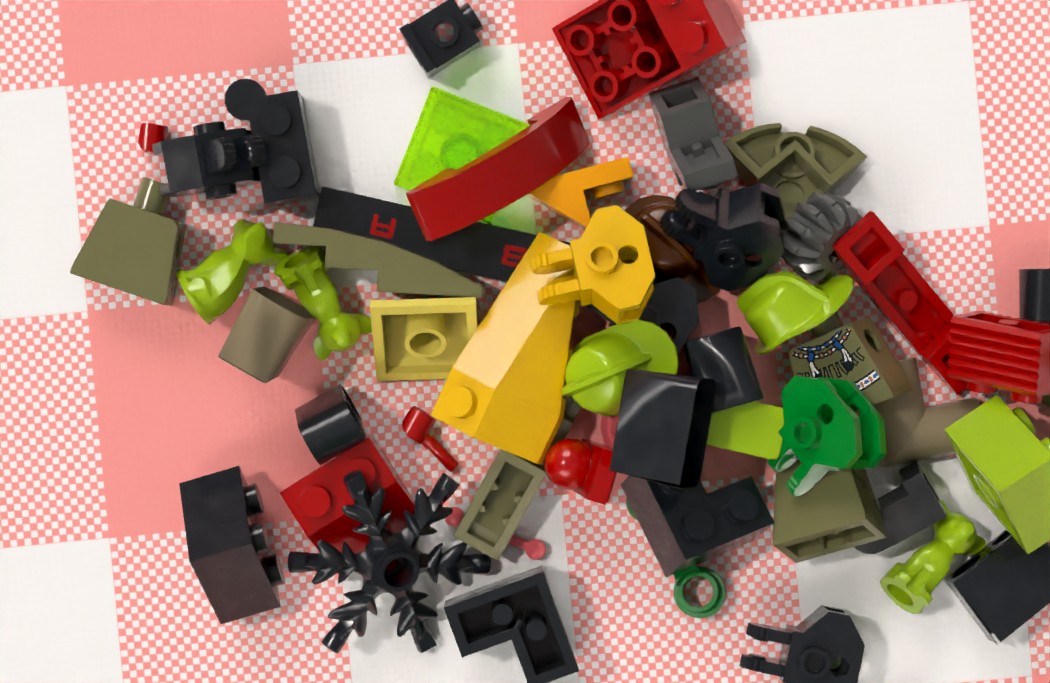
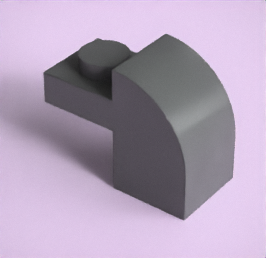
[649,77,738,191]

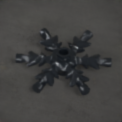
[288,470,491,654]

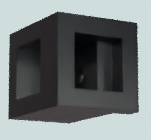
[399,0,484,79]

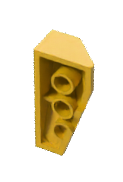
[431,232,580,465]

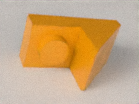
[529,156,634,230]

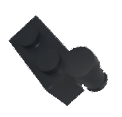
[225,79,320,207]

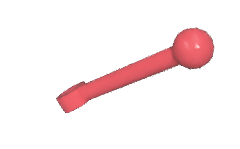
[444,507,546,560]

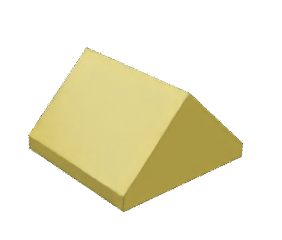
[370,297,478,381]

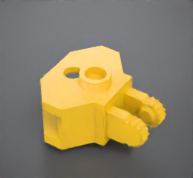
[529,205,655,325]

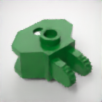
[767,376,887,497]

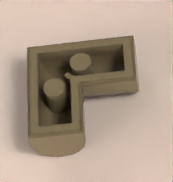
[873,357,980,468]

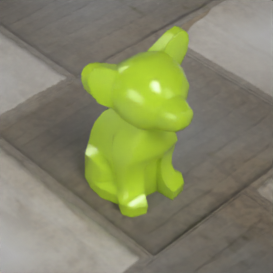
[175,219,288,325]
[274,246,372,361]
[880,500,986,614]

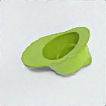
[737,270,854,355]
[561,319,679,416]

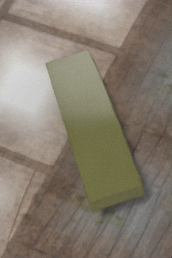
[273,222,484,298]
[453,380,581,561]

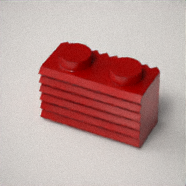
[946,311,1050,403]

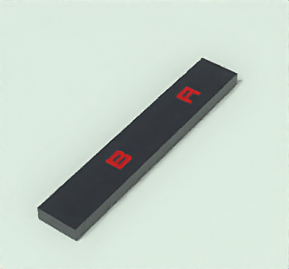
[313,186,570,282]

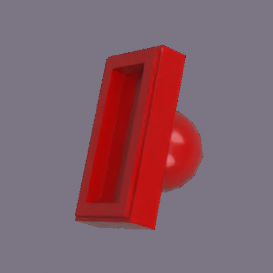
[545,438,617,505]

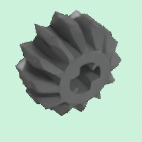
[780,192,863,283]

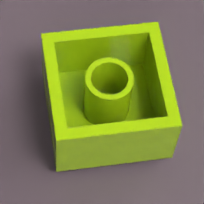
[944,395,1050,554]

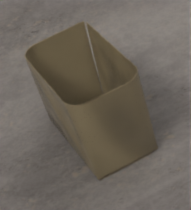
[218,286,316,383]

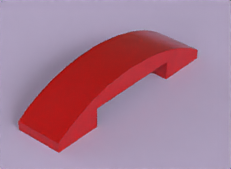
[405,97,590,241]
[832,211,966,395]

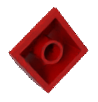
[280,434,415,575]

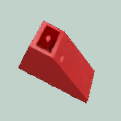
[551,0,747,119]

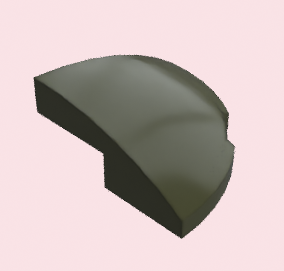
[724,123,867,230]

